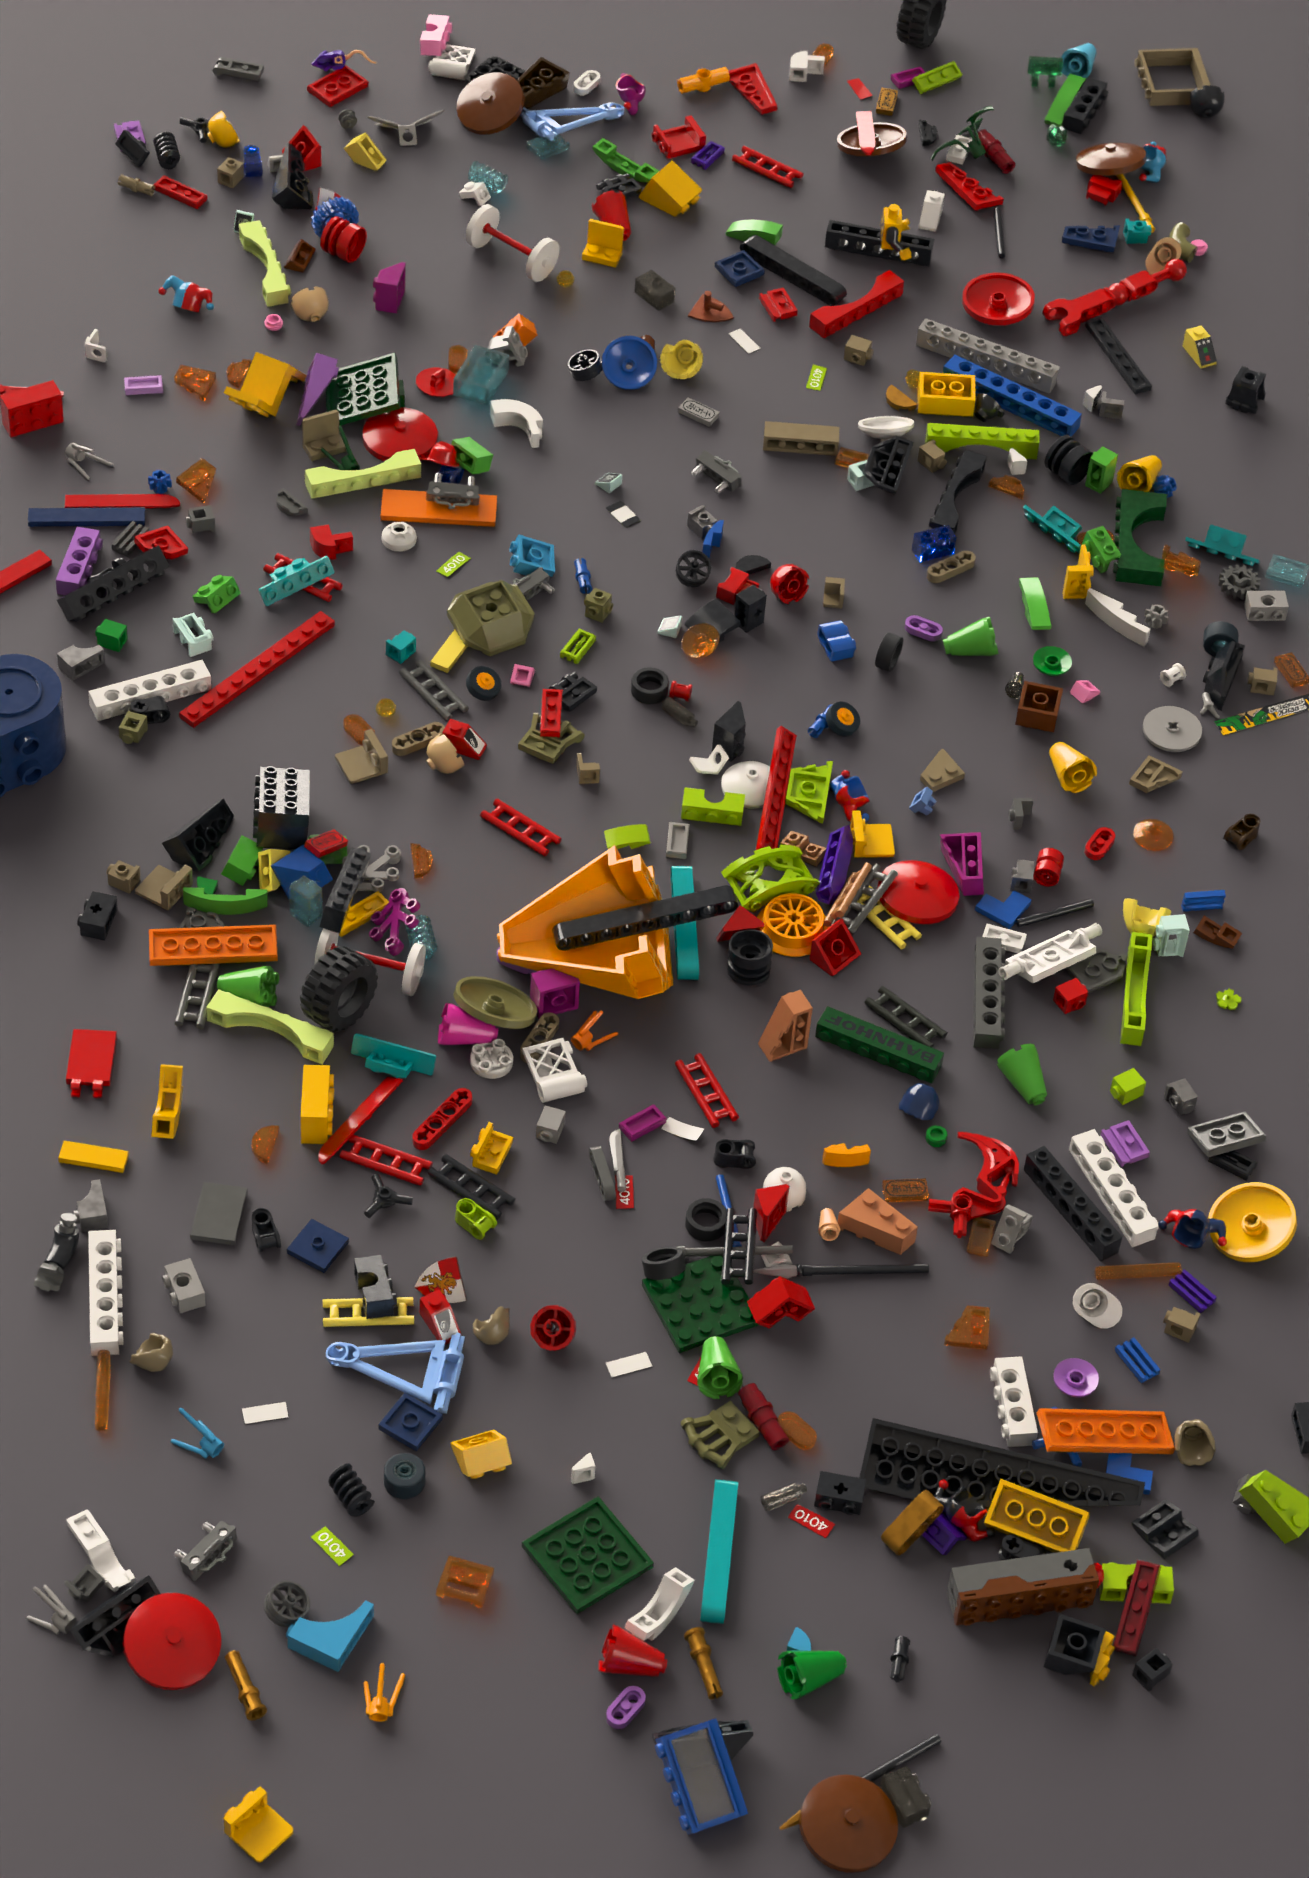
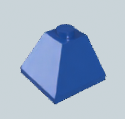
[271,845,333,902]

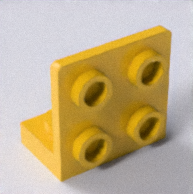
[582,219,624,268]
[1062,545,1094,599]
[850,811,895,857]

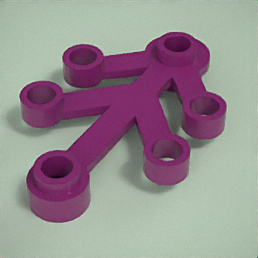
[369,888,420,956]

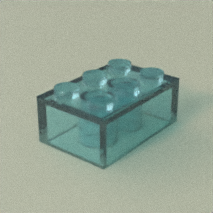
[453,345,509,406]

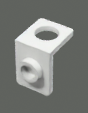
[85,329,107,363]
[689,745,729,775]

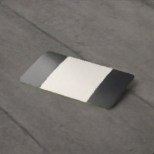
[606,501,640,527]

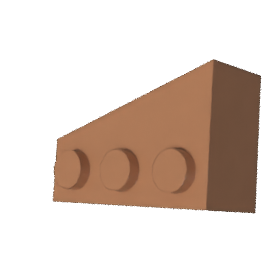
[758,990,813,1062]
[838,1188,918,1255]

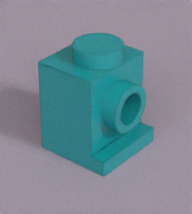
[1123,219,1151,244]
[386,630,416,664]

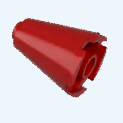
[592,190,631,241]
[598,1624,668,1677]

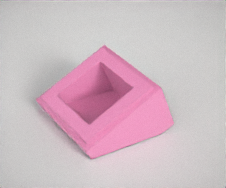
[510,664,535,687]
[1070,680,1100,703]

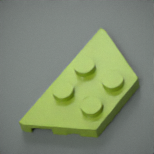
[785,761,833,823]

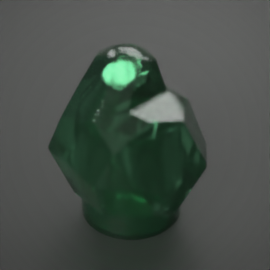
[1046,125,1067,146]

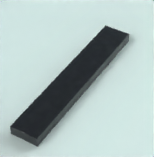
[1085,317,1152,394]

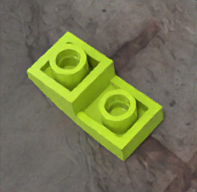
[604,824,651,849]

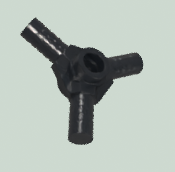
[180,117,211,143]
[364,1174,413,1218]

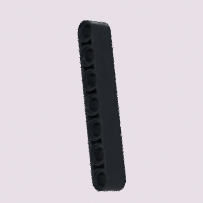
[740,235,847,306]

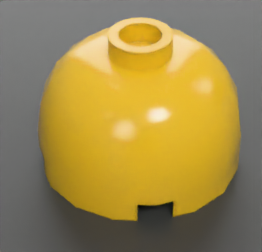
[207,111,240,148]

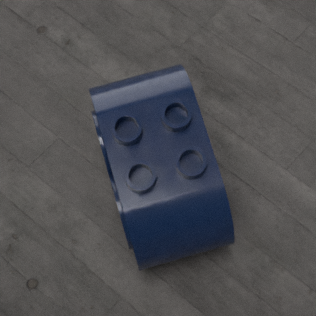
[0,654,66,798]

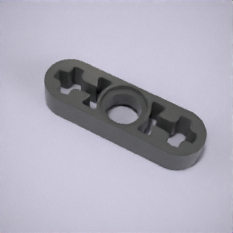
[589,1146,616,1201]

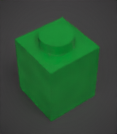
[95,619,128,652]

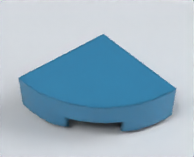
[787,1627,811,1651]

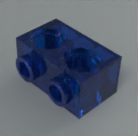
[912,525,957,562]

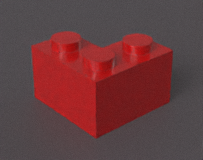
[747,1276,815,1329]

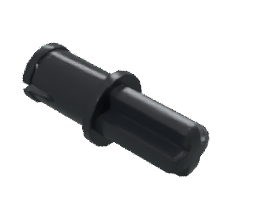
[890,1636,910,1683]

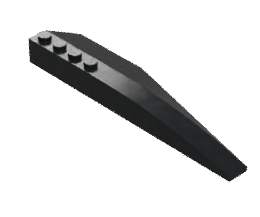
[859,1418,1145,1507]

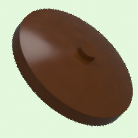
[456,73,525,135]
[837,123,907,156]
[1076,142,1146,176]
[799,1775,898,1873]

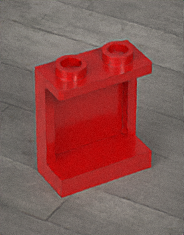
[651,115,706,159]

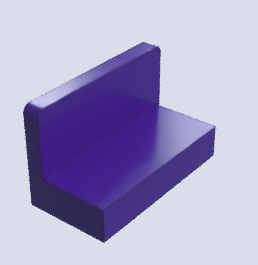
[922,1512,967,1555]

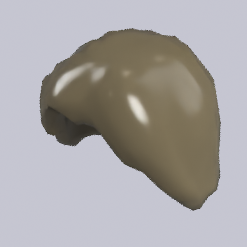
[472,1306,510,1345]
[129,1333,173,1372]
[1175,1419,1216,1466]

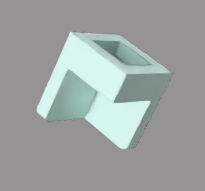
[847,460,874,491]

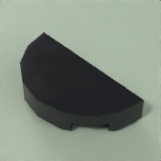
[918,120,938,146]
[736,555,771,575]

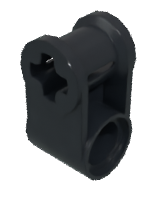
[131,696,171,724]
[713,1139,756,1169]
[251,1208,281,1253]
[998,1534,1046,1561]

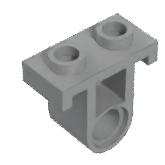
[486,326,528,366]
[991,1204,1033,1254]

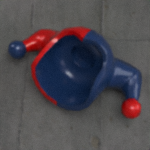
[1158,1209,1227,1249]

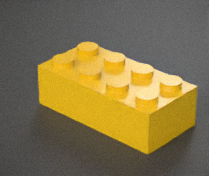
[984,1479,1090,1553]

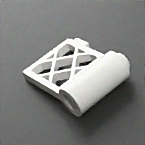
[428,44,475,80]
[522,1038,587,1103]

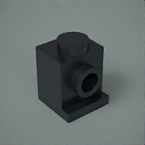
[1132,1648,1173,1692]

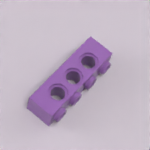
[56,527,103,595]

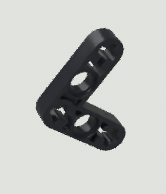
[466,56,526,85]

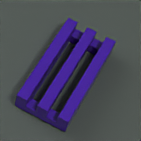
[691,141,725,170]
[1168,1269,1217,1313]

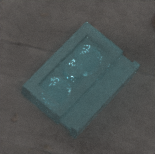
[526,134,570,161]
[1265,554,1309,588]

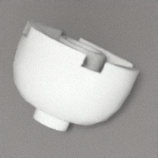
[763,1167,806,1212]

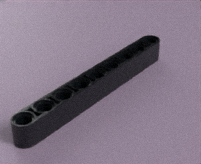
[552,885,739,951]

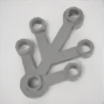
[342,845,401,894]

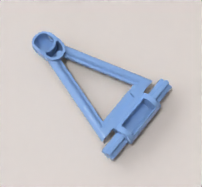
[520,103,625,141]
[326,1333,465,1414]

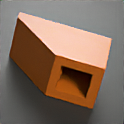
[493,314,538,346]

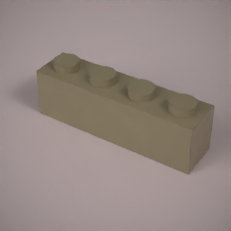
[763,421,839,456]

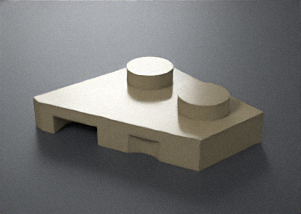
[920,749,965,792]
[1129,755,1183,793]

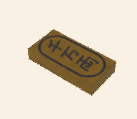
[876,88,898,116]

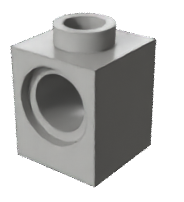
[536,1105,566,1144]

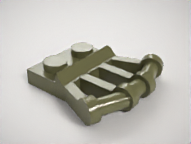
[518,712,585,764]
[681,1401,760,1469]

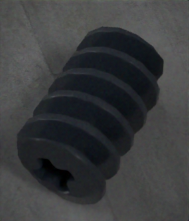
[153,132,180,170]
[328,1464,375,1517]

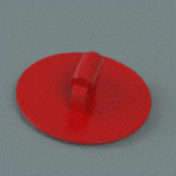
[416,367,460,397]

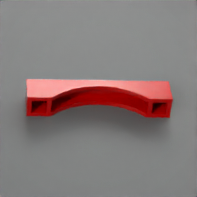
[809,270,904,338]

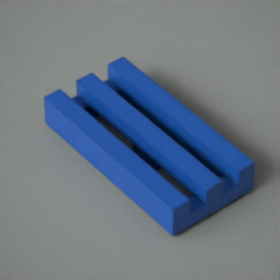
[1181,890,1226,912]
[1115,1337,1160,1383]

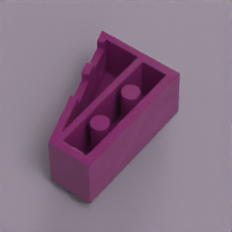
[940,832,984,896]

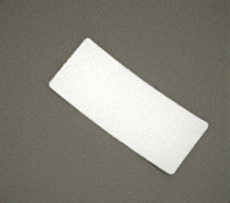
[661,1117,704,1140]

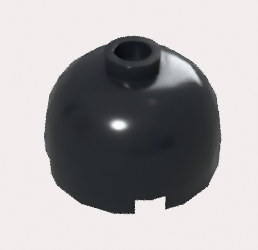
[1190,85,1225,118]

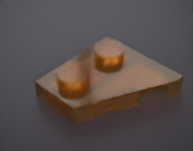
[174,365,216,401]
[176,458,216,503]
[1162,544,1201,576]

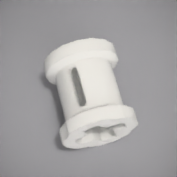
[1160,663,1186,687]

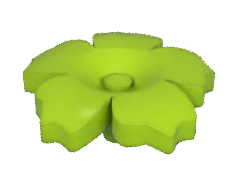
[1216,988,1241,1010]

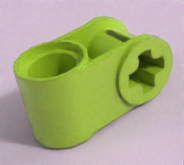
[455,1198,497,1240]

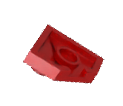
[134,525,188,559]

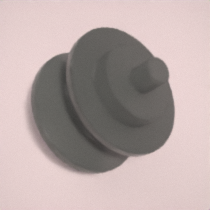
[338,109,357,129]

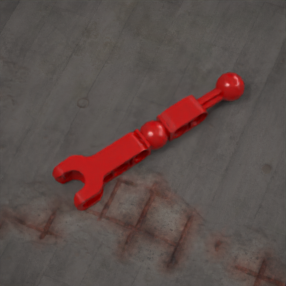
[1043,259,1187,336]

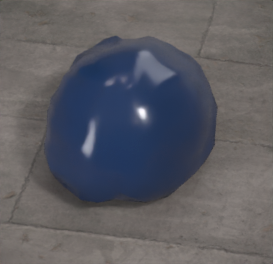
[898,1083,940,1120]

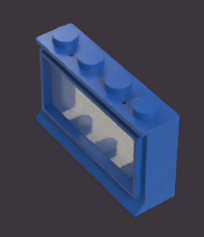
[655,1718,749,1835]

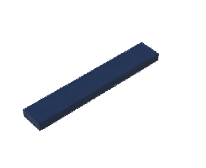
[28,507,145,527]

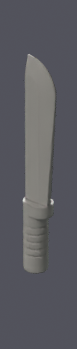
[609,1129,626,1192]

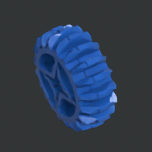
[311,196,359,238]

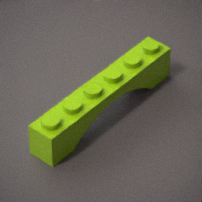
[925,423,1040,459]
[1120,932,1152,1046]

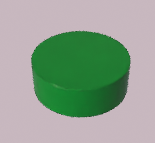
[925,1125,948,1147]

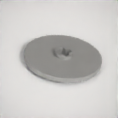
[1142,706,1202,752]

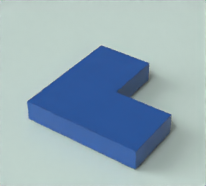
[975,890,1032,929]
[1106,1453,1153,1495]

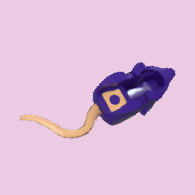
[311,50,376,71]

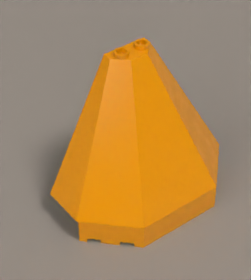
[497,845,673,999]

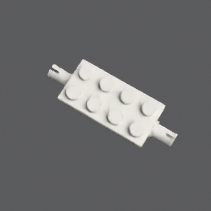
[999,923,1102,983]

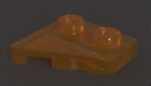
[944,1305,990,1350]

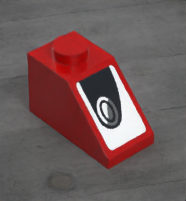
[442,719,487,760]
[419,1289,462,1345]

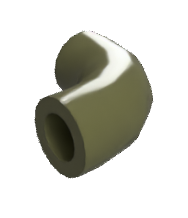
[1169,222,1197,263]

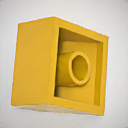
[450,1429,512,1479]

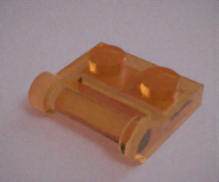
[436,1556,494,1608]

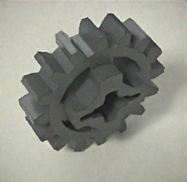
[1218,564,1261,600]

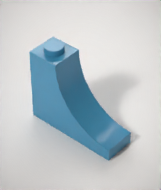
[286,1600,374,1672]

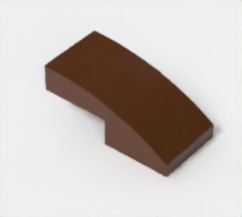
[1193,915,1242,949]

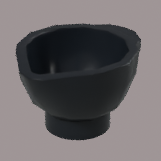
[974,393,1005,422]

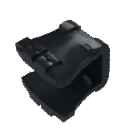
[1225,366,1266,414]

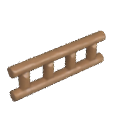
[823,863,872,927]

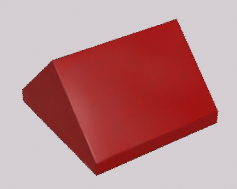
[281,125,321,172]
[717,905,765,942]
[809,918,861,976]
[753,1184,790,1242]

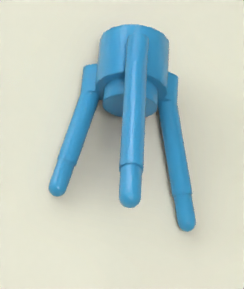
[170,1408,224,1459]

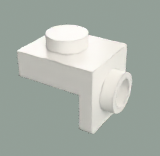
[459,182,491,206]

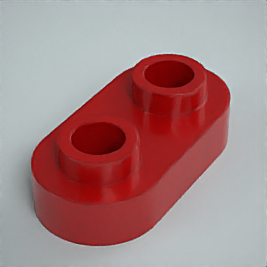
[1084,827,1116,860]

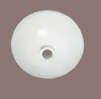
[858,416,914,442]
[721,761,770,809]

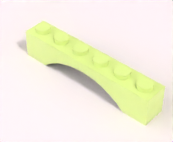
[239,220,291,307]
[305,449,421,499]
[206,989,334,1065]

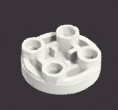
[470,1039,513,1079]

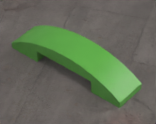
[592,138,659,182]
[183,887,268,915]

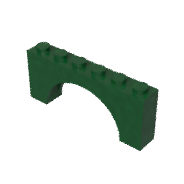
[1112,489,1167,586]

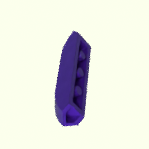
[816,825,853,905]

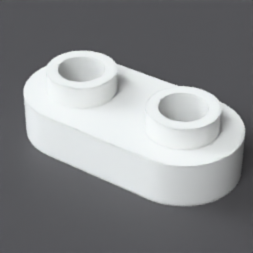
[573,70,600,96]

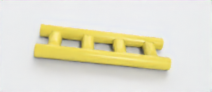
[857,885,922,950]
[323,1297,414,1327]

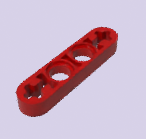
[412,1088,472,1150]

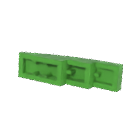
[1045,73,1086,128]
[1019,577,1051,630]

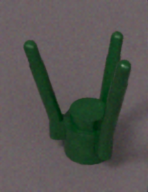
[321,426,360,471]

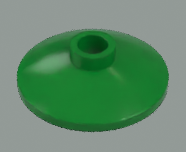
[1033,646,1072,676]

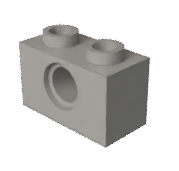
[1244,591,1289,621]
[162,1258,206,1313]

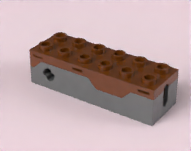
[947,1548,1104,1625]

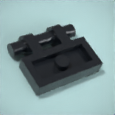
[596,174,642,199]
[549,672,597,712]

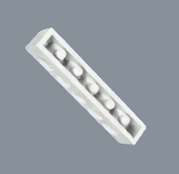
[89,660,211,721]
[1069,1129,1159,1247]
[89,1230,123,1356]

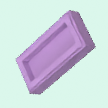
[124,376,163,395]

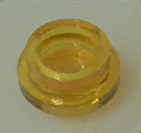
[556,270,574,287]
[906,369,920,388]
[376,698,396,717]

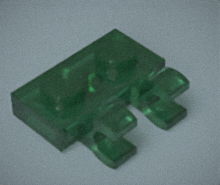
[1027,56,1063,87]

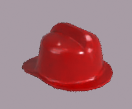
[418,441,460,467]

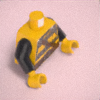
[880,204,912,260]

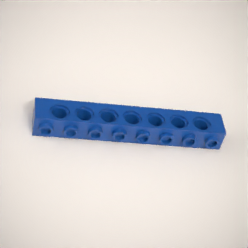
[943,355,1082,437]

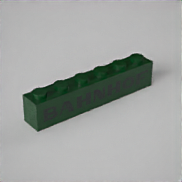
[815,1006,944,1084]

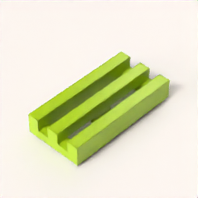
[560,628,596,664]

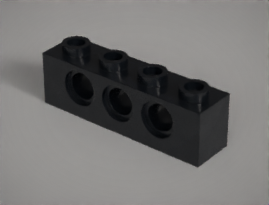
[1062,77,1109,134]

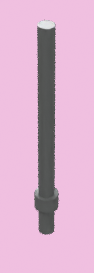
[676,1245,793,1259]

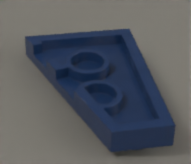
[1062,225,1120,253]

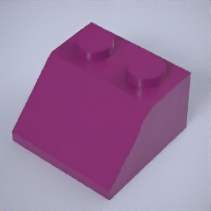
[373,262,406,314]
[530,968,580,1019]

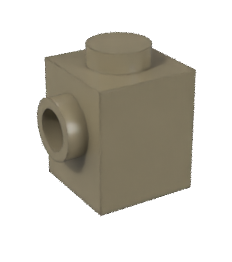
[217,157,244,188]
[844,335,874,366]

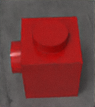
[1053,978,1088,1014]

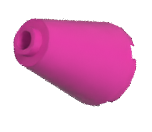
[438,1003,498,1045]

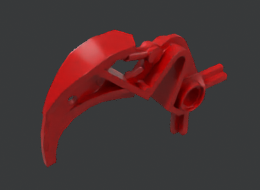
[928,1132,1019,1238]

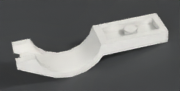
[66,1509,136,1592]

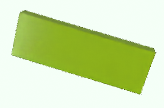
[912,61,963,94]

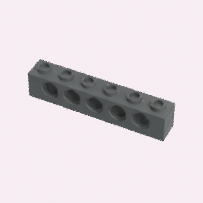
[973,937,1005,1049]

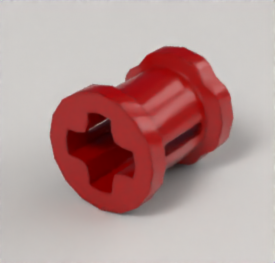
[669,681,693,702]

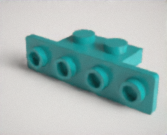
[1023,505,1082,554]
[1185,524,1260,566]
[258,556,335,606]
[351,1033,436,1079]

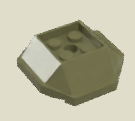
[447,580,535,657]

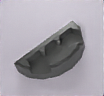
[276,488,308,516]

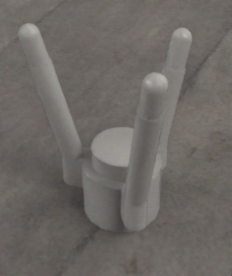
[65,442,114,480]
[27,1585,77,1635]

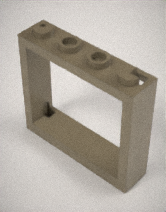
[1135,48,1210,106]

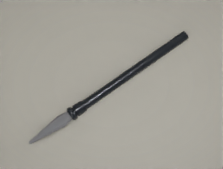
[754,1263,929,1279]

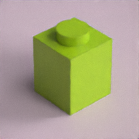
[1110,1068,1146,1105]

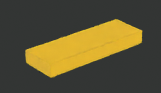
[339,891,389,937]
[58,1140,129,1173]

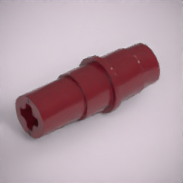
[975,129,1016,174]
[738,1383,789,1450]

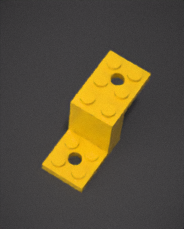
[224,352,307,417]

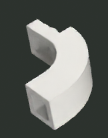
[490,399,543,448]
[624,1567,695,1641]

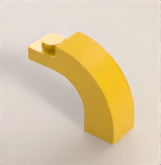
[151,1064,183,1139]

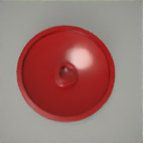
[962,273,1035,325]
[363,407,438,462]
[877,860,959,924]
[123,1593,221,1690]

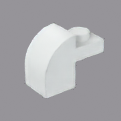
[789,51,825,82]

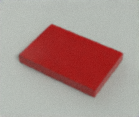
[307,65,369,107]

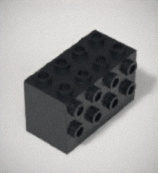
[253,766,310,850]

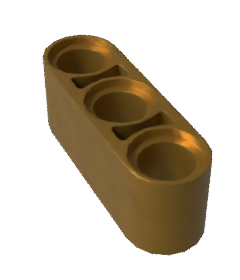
[881,1490,944,1556]

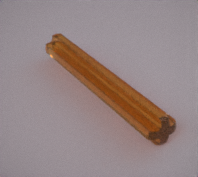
[1094,1262,1182,1280]
[95,1350,110,1431]

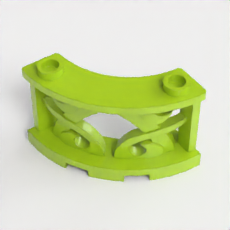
[721,845,820,912]

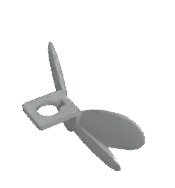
[367,110,444,146]

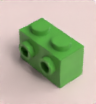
[451,437,493,474]
[1085,446,1118,494]
[221,835,263,886]

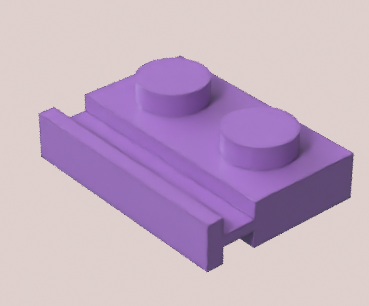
[114,121,146,145]
[1101,1120,1150,1167]

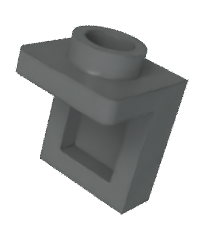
[1008,798,1033,830]
[64,1564,107,1602]

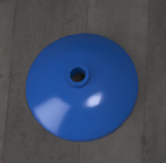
[602,336,657,390]

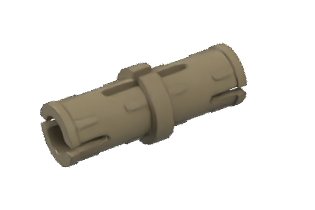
[118,174,155,196]

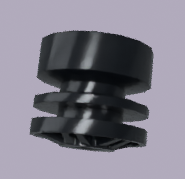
[1044,435,1093,485]
[727,929,773,985]

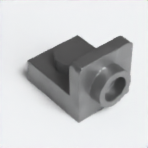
[1097,391,1124,419]

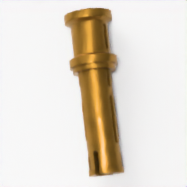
[684,1627,723,1700]
[225,1651,267,1720]

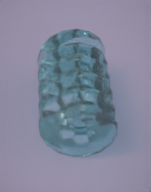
[468,161,508,194]
[404,915,438,961]

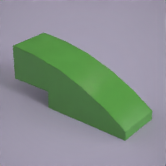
[726,220,783,245]

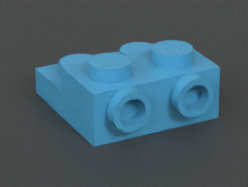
[509,535,555,577]

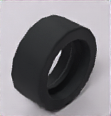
[875,632,904,672]
[631,667,669,704]
[685,1198,726,1241]
[642,1247,686,1280]

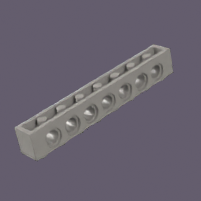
[916,318,1060,394]

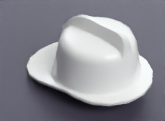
[1073,1283,1122,1329]

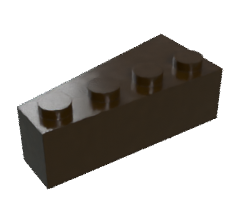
[517,57,570,109]

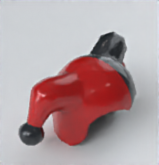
[934,1480,995,1542]

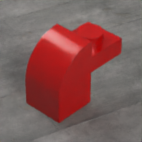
[310,524,353,560]

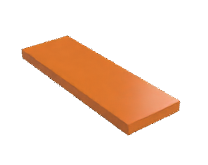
[380,489,497,527]
[149,925,278,966]
[1037,1408,1175,1454]

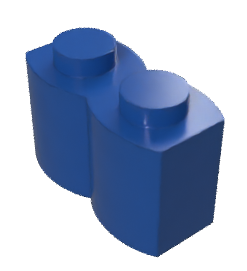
[817,620,856,662]

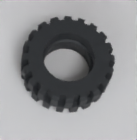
[896,0,947,49]
[300,946,378,1032]

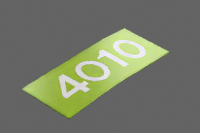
[806,364,827,391]
[436,552,471,577]
[311,1526,354,1566]

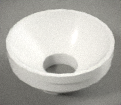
[382,522,417,552]

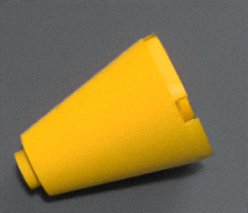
[1117,455,1162,492]
[1049,742,1097,793]

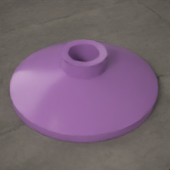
[1053,1358,1099,1397]

